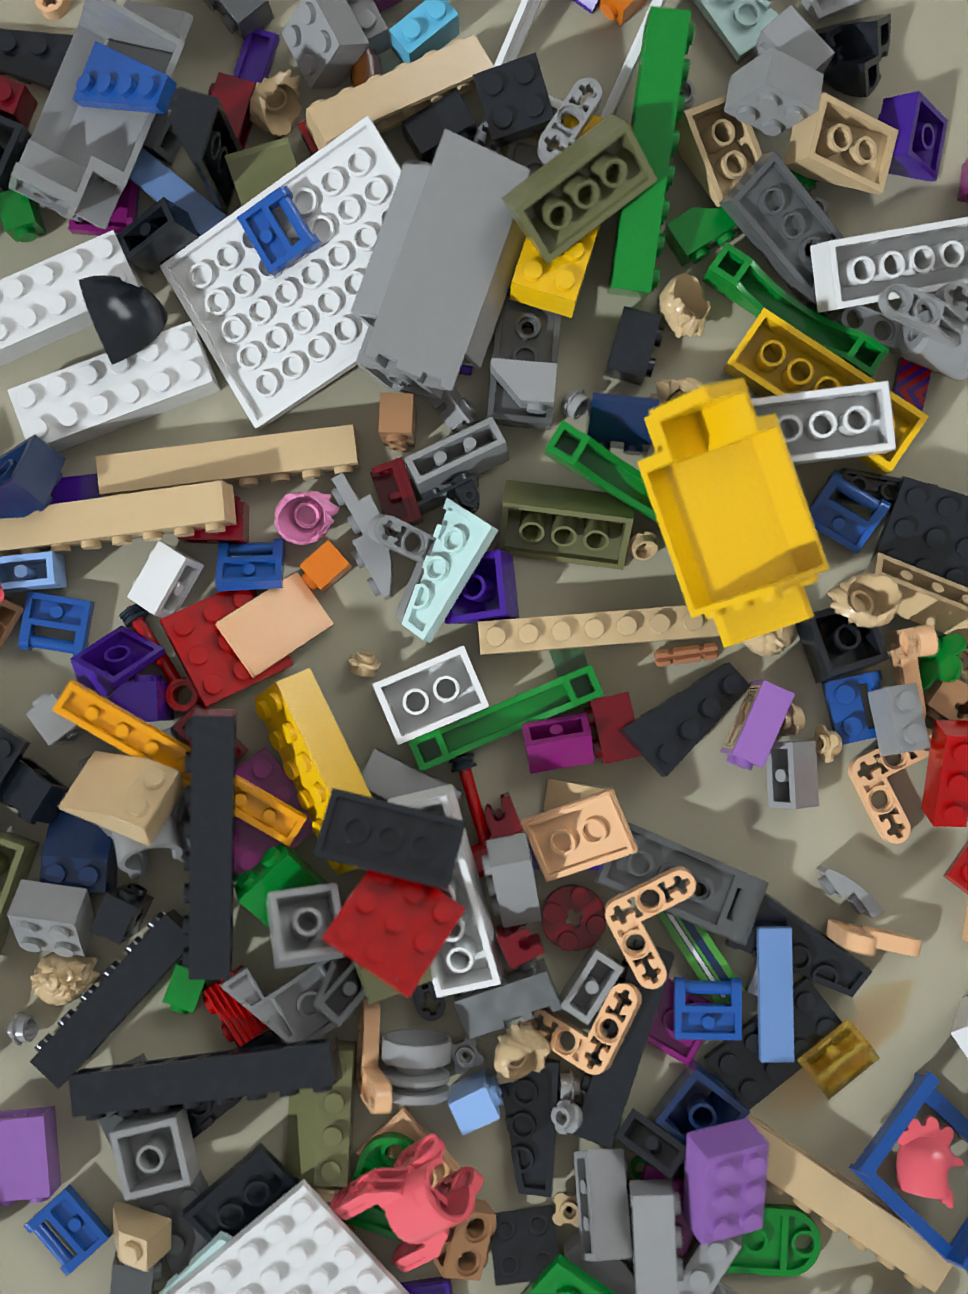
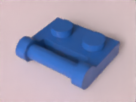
[237,186,321,276]
[809,470,891,554]
[215,538,286,591]
[18,591,95,656]
[821,670,883,745]
[673,977,742,1040]
[23,1184,112,1276]

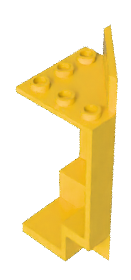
[637,377,829,648]

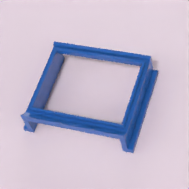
[849,1071,968,1273]

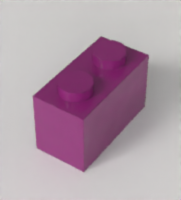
[522,712,595,774]

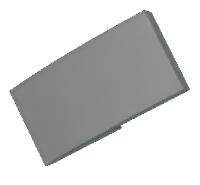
[816,865,884,919]

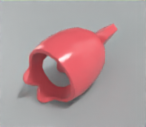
[895,1116,964,1209]

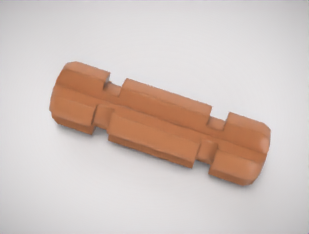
[654,642,718,667]

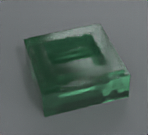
[549,648,588,676]

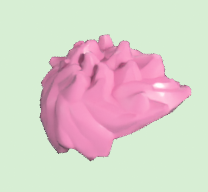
[274,491,340,546]

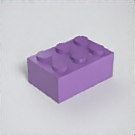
[682,1118,769,1245]

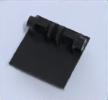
[417,473,480,515]
[490,1205,559,1286]

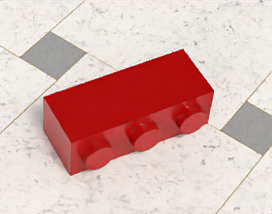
[921,720,968,827]

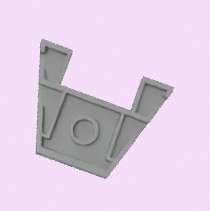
[219,960,355,1043]

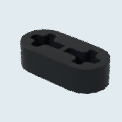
[412,981,446,1021]

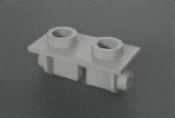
[425,382,480,433]

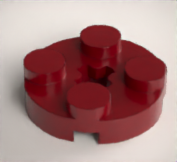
[541,884,606,952]

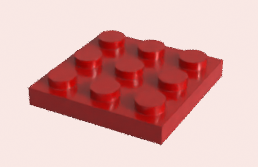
[160,590,294,708]
[321,870,466,998]

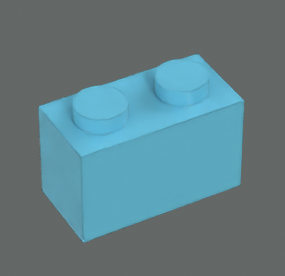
[389,0,460,63]

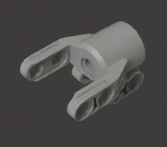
[836,281,968,381]
[78,727,190,880]

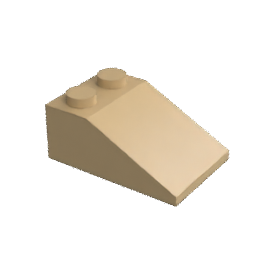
[784,92,899,195]
[674,95,763,207]
[58,751,185,847]

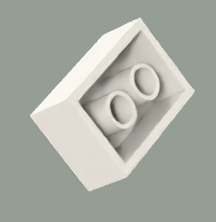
[372,645,489,745]

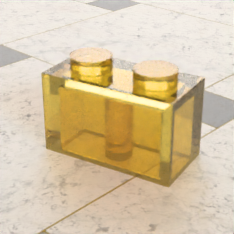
[797,1019,880,1100]

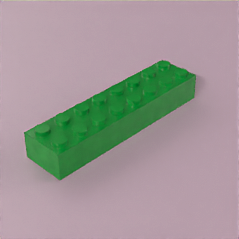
[607,6,695,298]

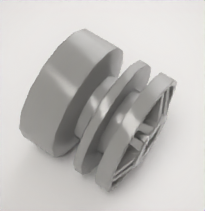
[382,1029,452,1106]

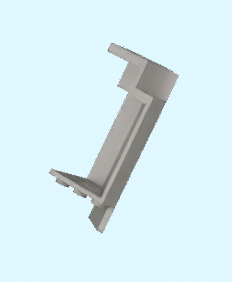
[9,0,195,229]
[351,129,531,399]

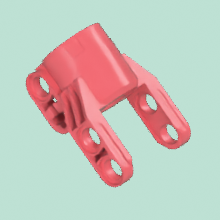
[329,1133,484,1273]

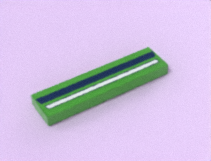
[656,911,745,1004]

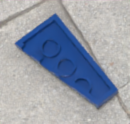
[72,41,177,114]

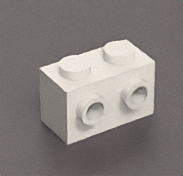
[127,541,204,618]

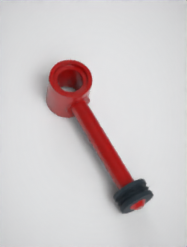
[119,604,202,713]
[449,753,490,878]

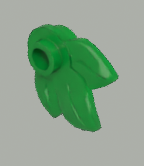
[918,633,968,691]

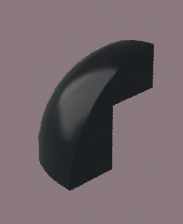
[815,13,891,97]
[79,275,168,365]

